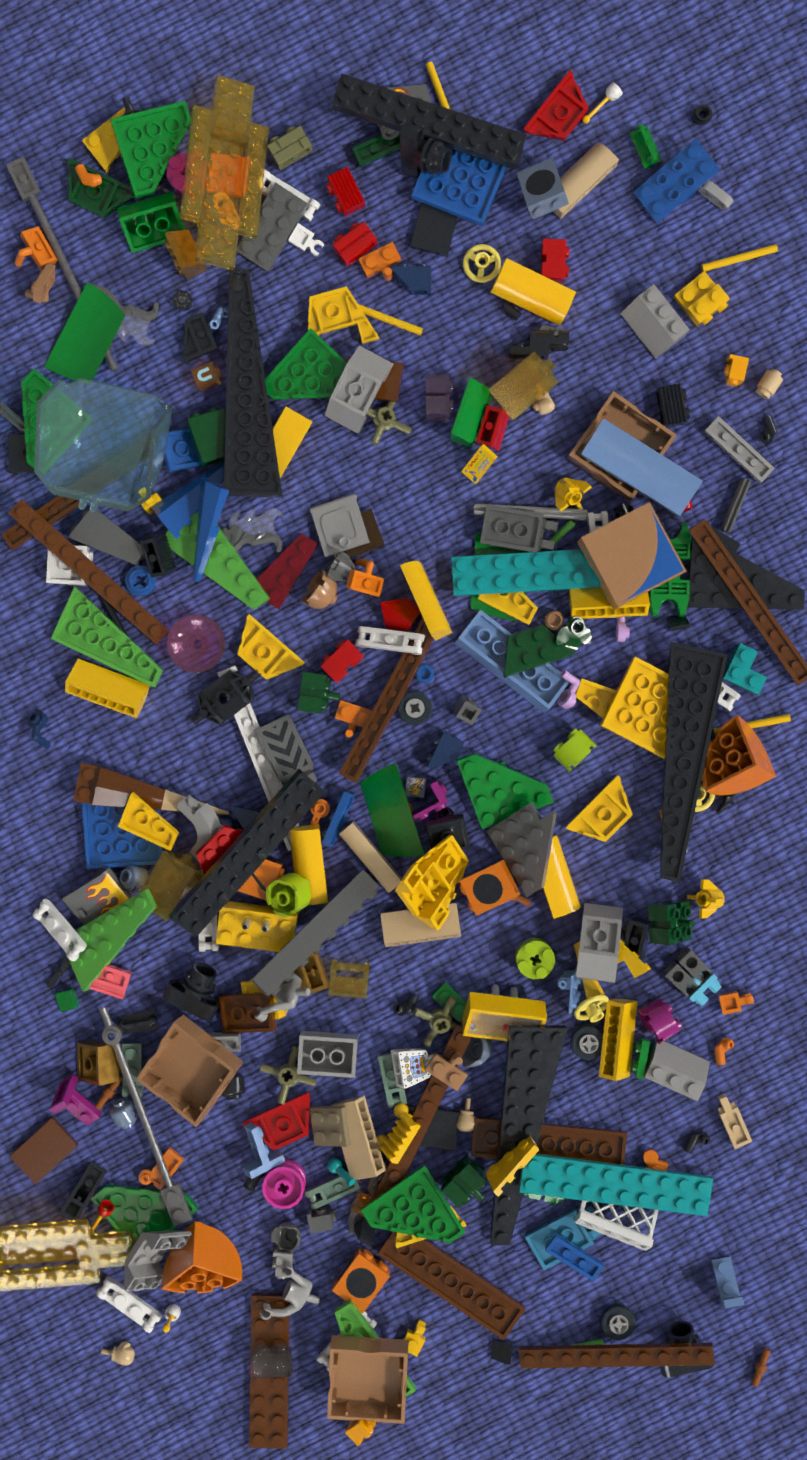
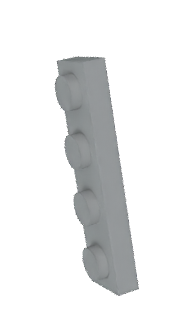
[704,416,775,483]

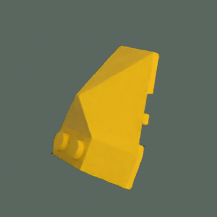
[395,835,469,931]

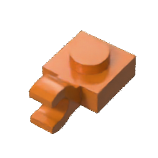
[718,991,754,1015]

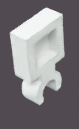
[288,223,324,256]

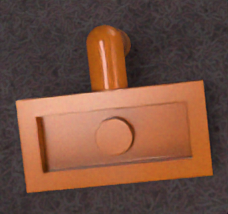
[14,226,57,269]
[359,242,401,281]
[346,558,384,597]
[335,700,372,737]

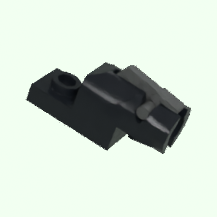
[509,325,569,360]

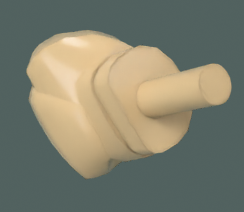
[532,382,555,415]
[457,1098,475,1132]
[101,1342,135,1366]

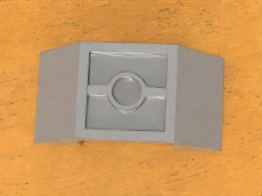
[325,346,394,434]
[576,903,623,983]
[124,1230,192,1292]

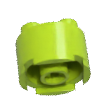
[553,729,597,772]
[266,873,311,917]
[515,937,555,979]

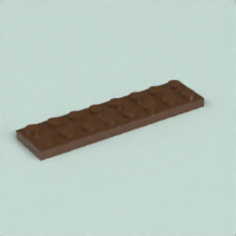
[471,1116,627,1165]
[377,1231,526,1340]
[249,1293,290,1449]

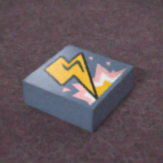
[405,776,426,798]

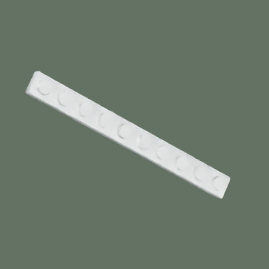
[217,666,299,851]

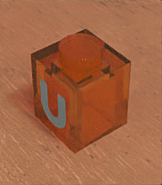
[191,361,223,392]

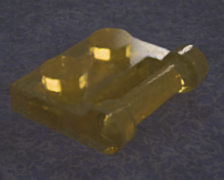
[328,960,370,999]

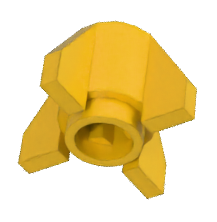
[555,478,591,512]
[687,879,725,918]

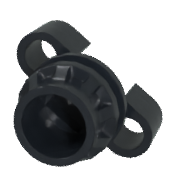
[400,123,452,179]
[163,962,219,1021]
[660,1321,715,1377]

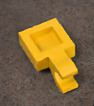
[140,488,162,515]
[403,1319,426,1357]

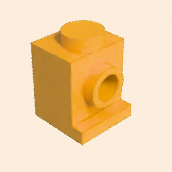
[724,354,749,387]
[345,1420,376,1446]

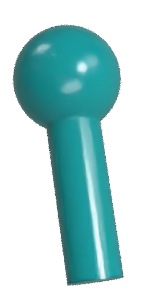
[327,1158,355,1186]

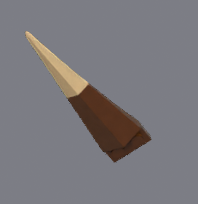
[73,763,229,815]

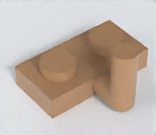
[25,263,55,303]
[425,1052,468,1091]

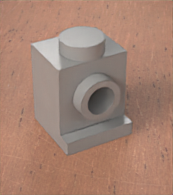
[272,1246,294,1279]

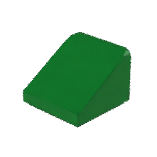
[55,988,79,1012]

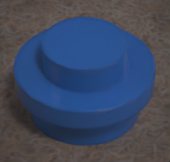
[415,664,434,683]

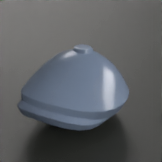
[462,1037,492,1068]

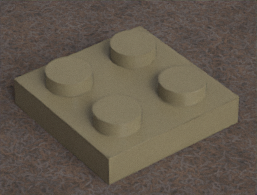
[310,1106,350,1147]

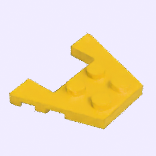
[308,286,380,344]
[574,939,651,998]

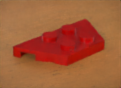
[523,70,589,141]
[195,825,244,875]
[242,1091,310,1151]

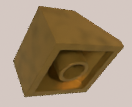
[76,1041,120,1086]

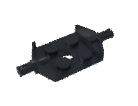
[191,669,261,725]

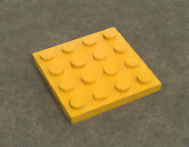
[600,657,668,759]

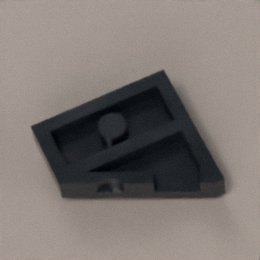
[182,312,218,364]

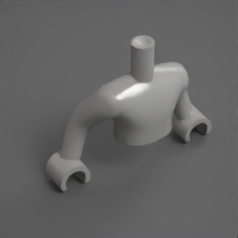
[254,974,311,1022]
[260,1261,320,1320]

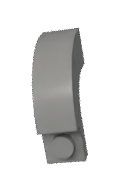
[176,795,221,860]

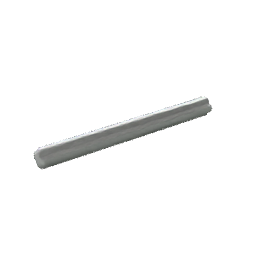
[473,504,588,521]

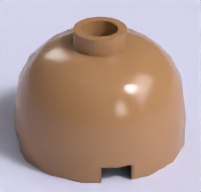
[302,570,338,609]

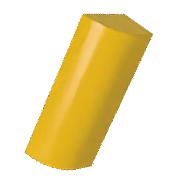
[491,258,576,326]
[273,407,312,478]
[400,561,453,641]
[569,588,650,619]
[65,659,150,719]
[289,824,328,905]
[543,835,581,919]
[599,999,638,1081]

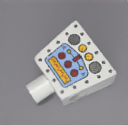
[391,1048,434,1089]

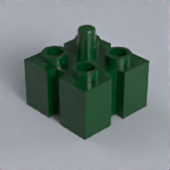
[297,672,340,714]
[648,900,694,945]
[441,1153,485,1207]

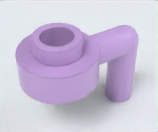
[609,617,630,642]
[557,670,580,709]

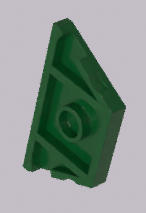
[68,158,134,219]
[503,625,573,678]

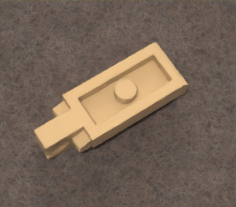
[717,1094,752,1149]

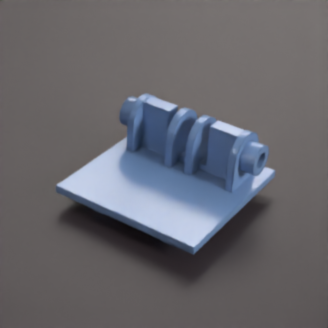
[558,967,582,1014]

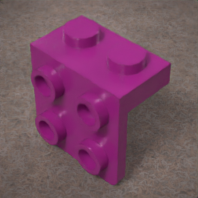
[412,779,448,821]

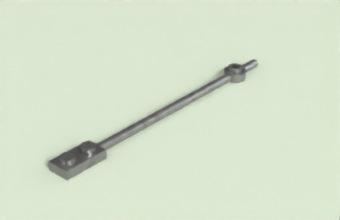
[6,157,118,372]
[99,1006,193,1226]

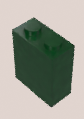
[186,408,226,468]

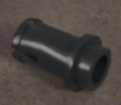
[243,1173,264,1192]

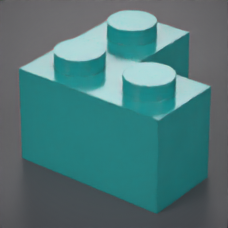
[723,643,767,695]

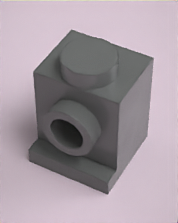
[453,696,482,725]
[307,1207,337,1234]

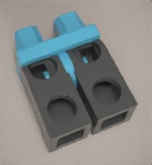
[662,947,722,1006]

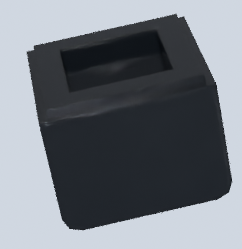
[666,615,691,632]
[354,1217,376,1247]
[491,1339,513,1365]

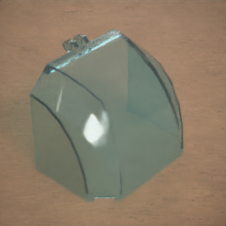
[34,378,172,513]

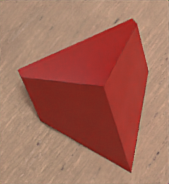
[380,598,421,632]

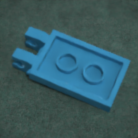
[525,1204,601,1270]

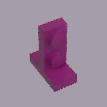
[49,1074,102,1126]

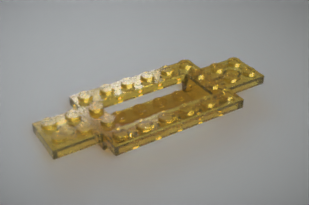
[180,75,269,271]
[0,1219,133,1291]

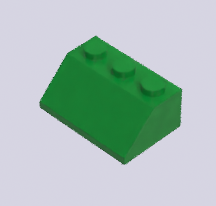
[117,191,185,253]
[450,377,493,448]

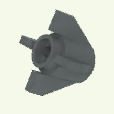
[321,551,356,583]

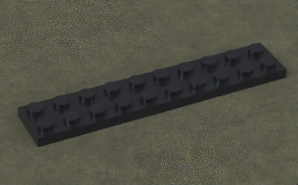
[331,73,526,170]
[168,769,325,937]

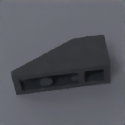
[57,1161,107,1224]

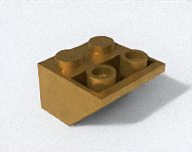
[164,230,208,280]
[288,952,330,994]

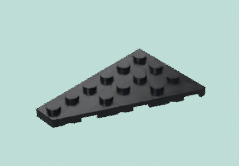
[687,536,805,610]

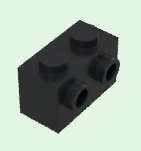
[623,917,652,961]

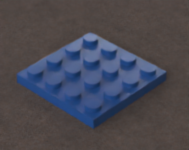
[411,149,507,226]
[82,803,164,869]

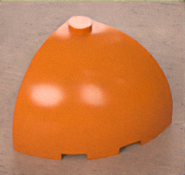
[703,715,776,795]
[161,1221,242,1293]

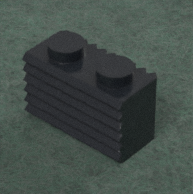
[656,383,690,428]
[139,532,177,578]

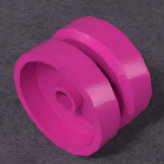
[262,1159,306,1209]

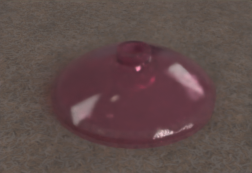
[167,615,225,673]

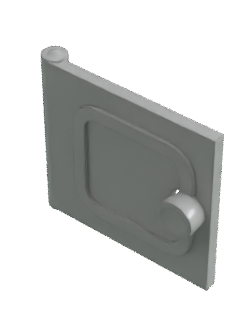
[310,493,370,557]

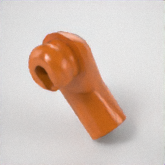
[75,164,102,187]
[714,1038,734,1065]

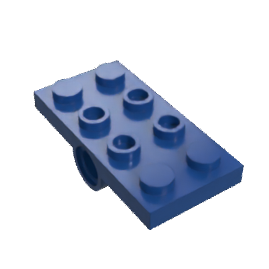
[634,139,720,223]

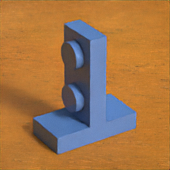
[242,1122,285,1179]
[711,1257,744,1308]

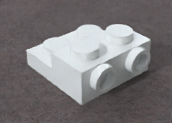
[46,546,93,586]

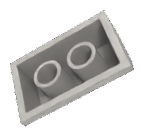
[620,284,690,359]
[644,1041,710,1101]

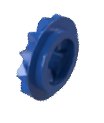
[125,565,156,596]

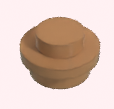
[545,611,564,630]

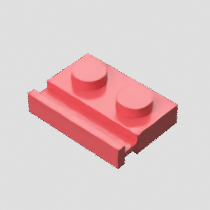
[89,965,132,1000]

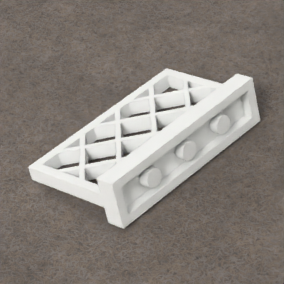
[574,1200,659,1251]

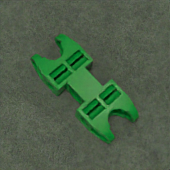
[648,523,691,617]

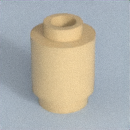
[755,369,783,399]

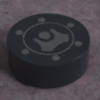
[172,290,193,311]

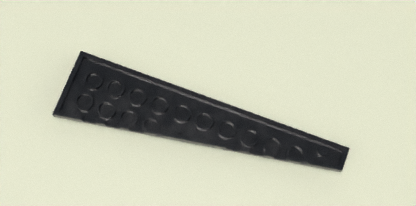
[224,269,283,498]
[659,642,728,882]
[490,1025,568,1245]

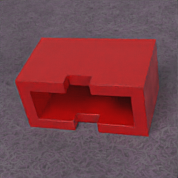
[540,239,569,284]
[320,640,365,683]

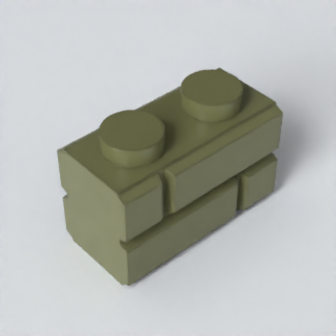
[267,126,313,171]

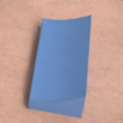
[581,418,703,517]
[455,610,570,714]

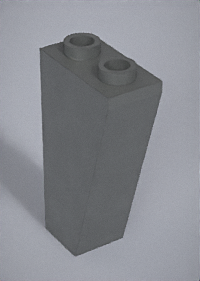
[69,506,145,566]

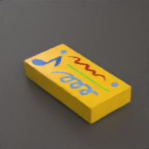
[461,444,498,484]

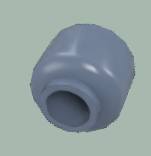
[120,865,150,892]
[109,1098,138,1129]

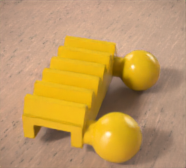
[377,1103,421,1164]

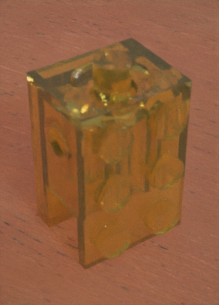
[489,351,560,420]
[140,851,203,921]

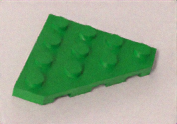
[110,101,191,198]
[265,328,347,400]
[21,369,93,477]
[456,752,554,829]
[360,1165,465,1243]
[91,1185,199,1249]

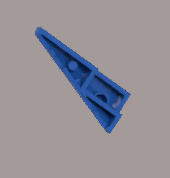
[151,462,225,539]
[193,477,229,581]

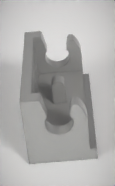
[208,1032,241,1052]

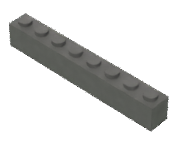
[250,870,379,997]

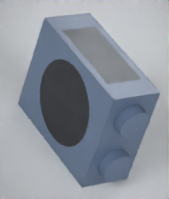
[517,157,569,219]

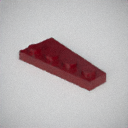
[257,534,318,610]

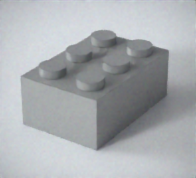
[297,1031,358,1078]

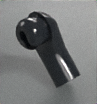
[502,299,522,321]
[760,415,777,444]
[393,993,419,1016]
[683,1131,710,1154]

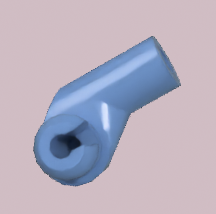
[210,306,228,329]

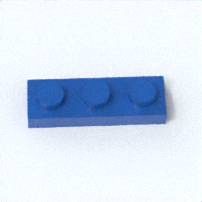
[322,791,355,847]
[545,1233,604,1281]

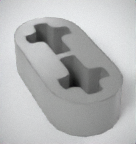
[698,180,733,211]

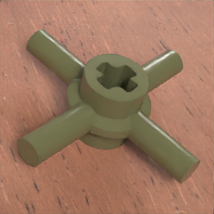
[366,401,412,446]
[413,995,462,1046]
[260,1046,317,1104]

